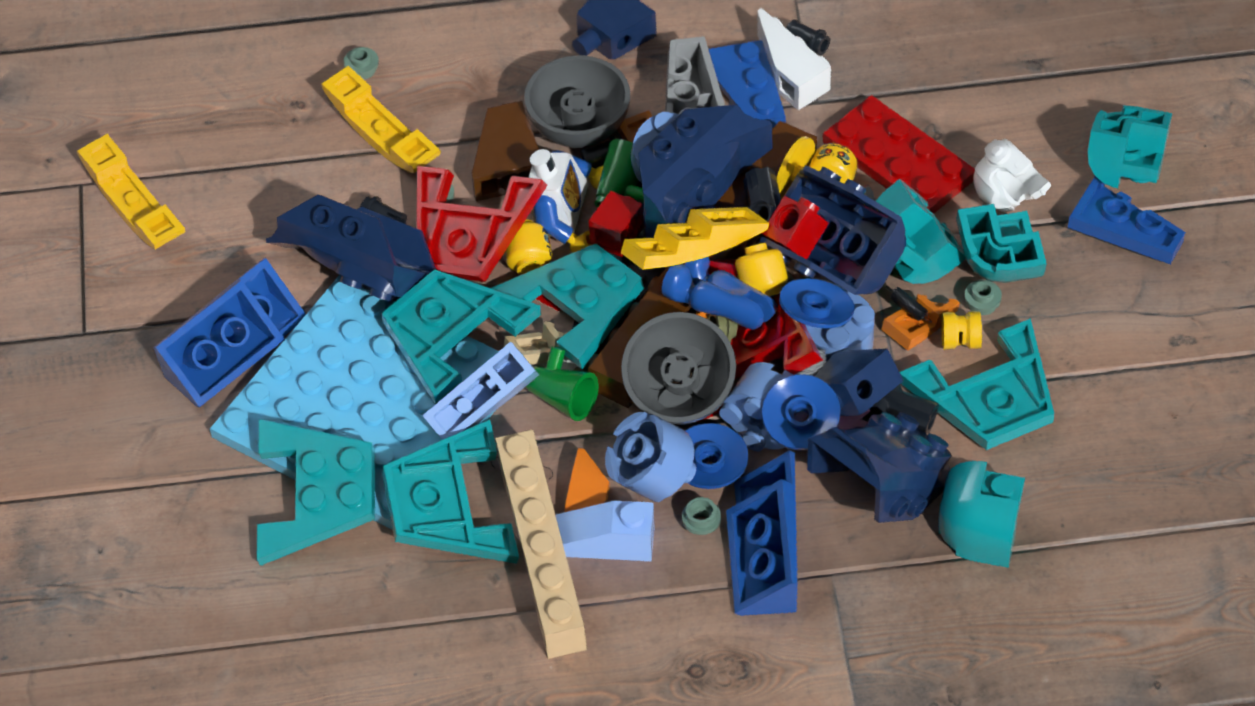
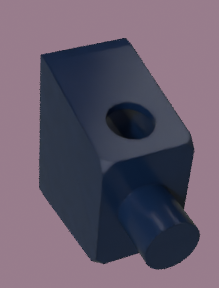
[572,0,657,60]
[814,348,904,416]

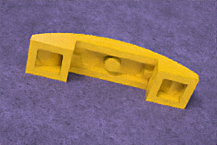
[321,65,441,173]
[77,134,186,249]

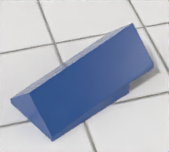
[153,258,306,407]
[726,450,798,616]

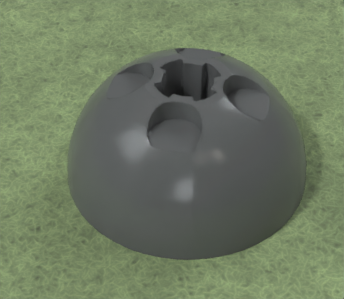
[524,55,630,148]
[621,312,736,424]

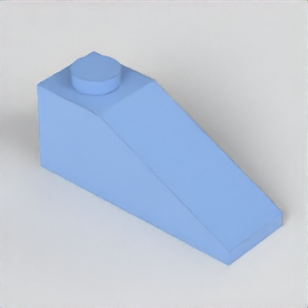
[422,342,539,440]
[555,501,655,561]

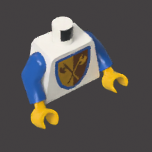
[529,149,604,253]

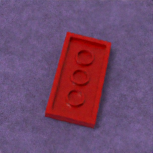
[822,95,975,214]

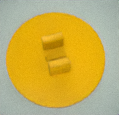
[777,136,818,200]

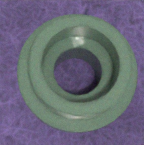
[344,47,379,79]
[964,280,1002,315]
[682,497,721,535]

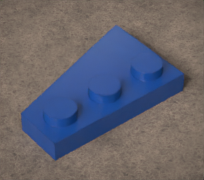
[708,40,786,128]
[1067,176,1185,265]

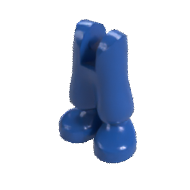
[662,256,778,330]

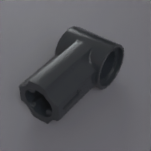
[743,167,781,241]
[862,384,939,434]

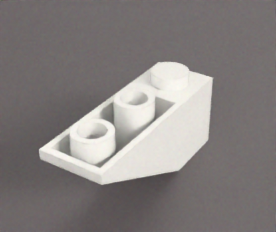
[757,8,831,111]

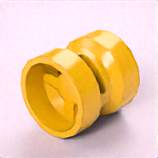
[941,311,982,350]

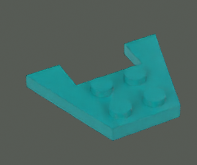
[491,243,644,369]
[382,269,541,405]
[900,318,1055,450]
[257,419,375,566]
[382,420,519,564]

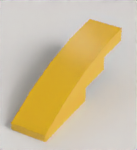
[621,207,769,270]

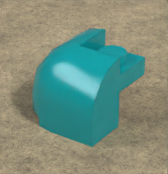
[1088,105,1173,189]
[876,179,966,284]
[956,204,1047,283]
[938,461,1025,568]

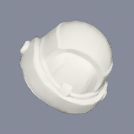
[973,138,1051,212]

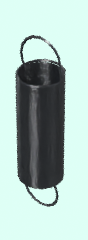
[886,286,932,323]

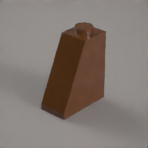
[471,100,539,201]

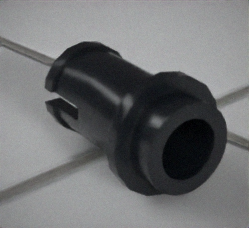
[786,19,830,55]
[580,136,623,168]
[360,196,407,224]

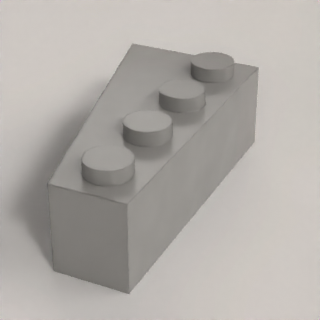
[665,36,725,114]

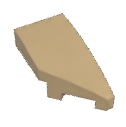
[504,321,566,366]

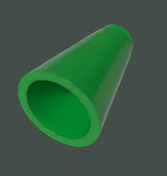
[594,139,644,208]
[524,346,599,421]

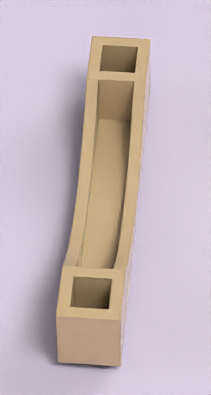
[495,430,587,659]

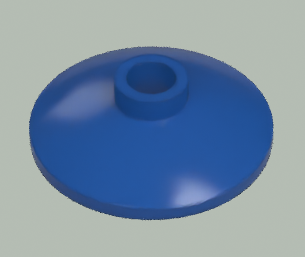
[779,278,855,328]
[762,375,840,450]
[685,423,748,489]

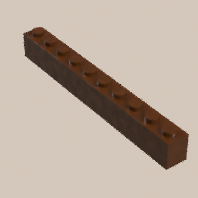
[587,121,817,409]

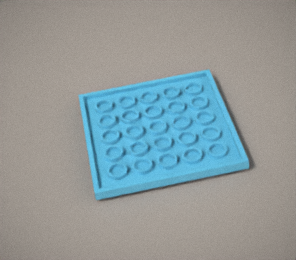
[210,275,499,530]

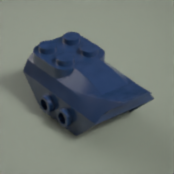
[638,104,773,238]
[756,165,907,295]
[266,194,436,302]
[807,412,952,523]

